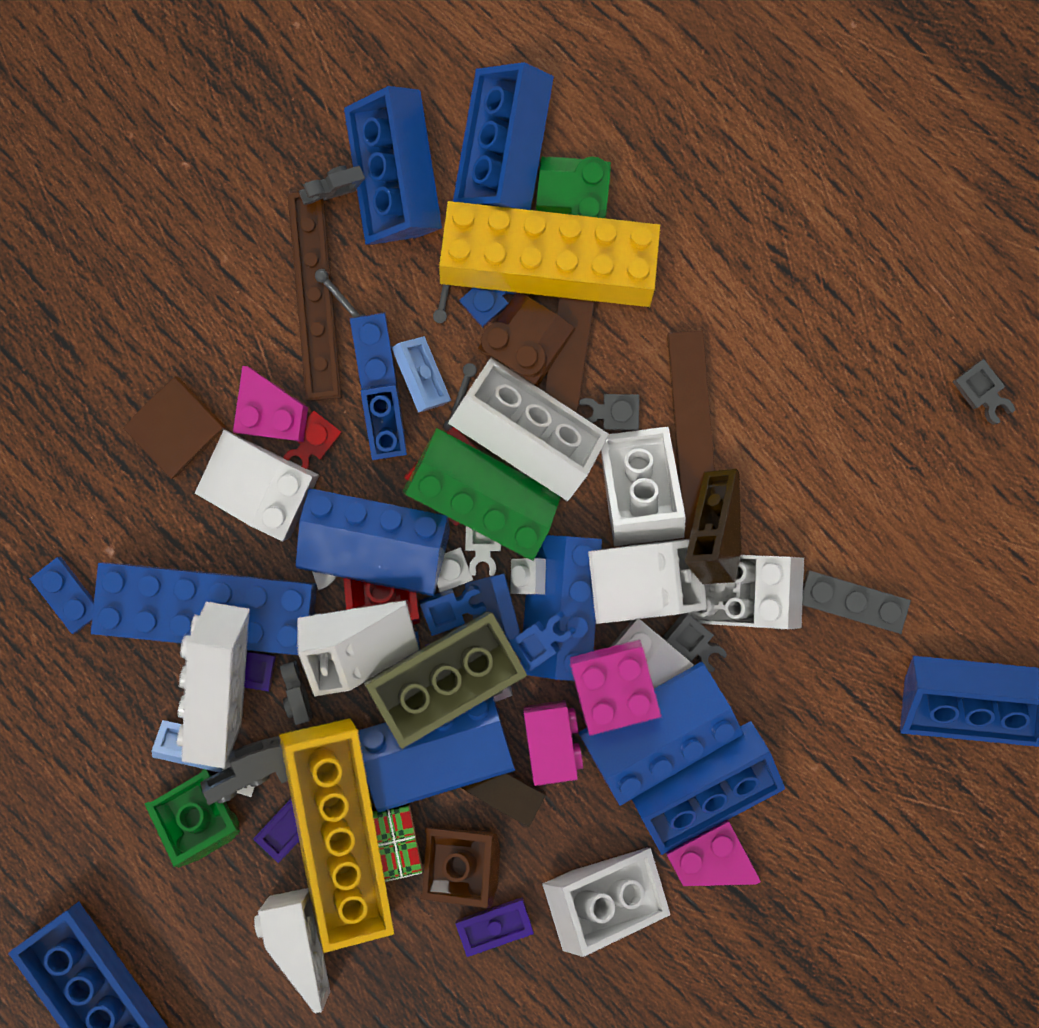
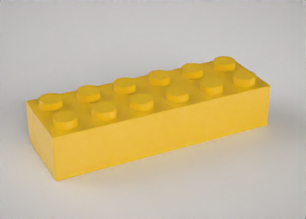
[439,201,660,307]
[279,718,394,953]

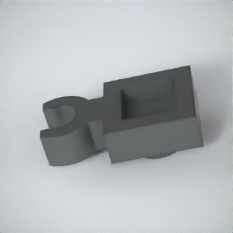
[298,165,365,205]
[952,359,1015,425]
[579,394,639,431]
[662,613,727,672]
[280,661,314,725]

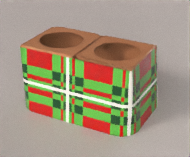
[372,803,423,883]

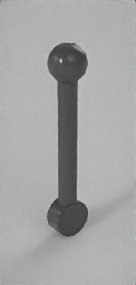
[315,269,365,317]
[433,284,450,324]
[443,363,477,431]

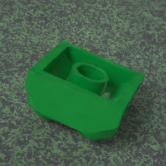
[536,156,611,218]
[144,769,240,868]

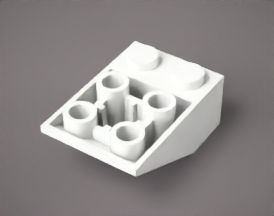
[588,539,707,624]
[688,555,804,629]
[298,601,419,696]

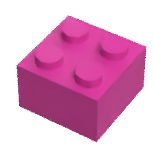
[570,639,661,736]
[524,700,583,786]

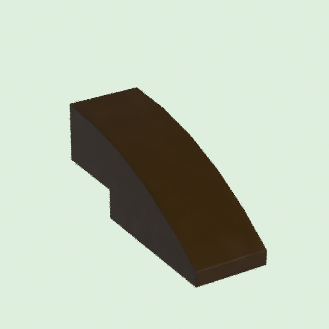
[460,772,546,827]

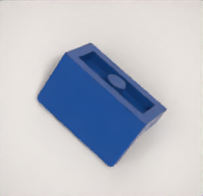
[465,573,521,642]

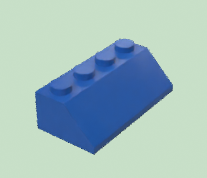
[453,62,554,210]
[344,86,442,245]
[296,488,450,596]
[520,535,602,681]
[900,656,1039,747]
[578,661,744,806]
[358,696,515,812]
[632,721,785,855]

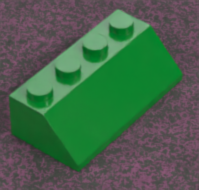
[403,428,561,561]

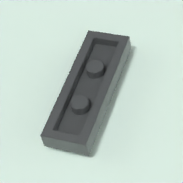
[802,570,911,634]

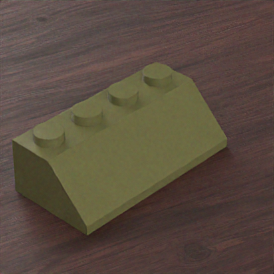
[364,611,528,749]

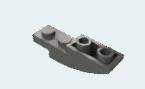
[200,736,288,805]

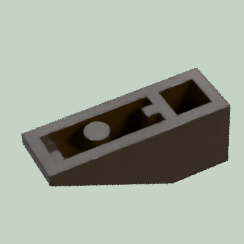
[685,469,741,584]

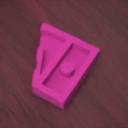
[233,366,308,442]
[666,820,761,886]

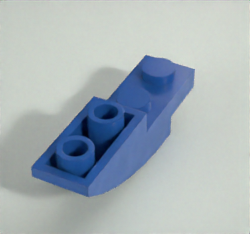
[350,312,407,460]

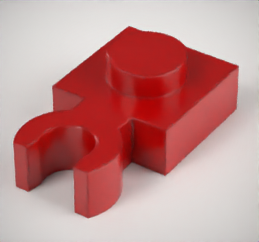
[283,411,343,469]

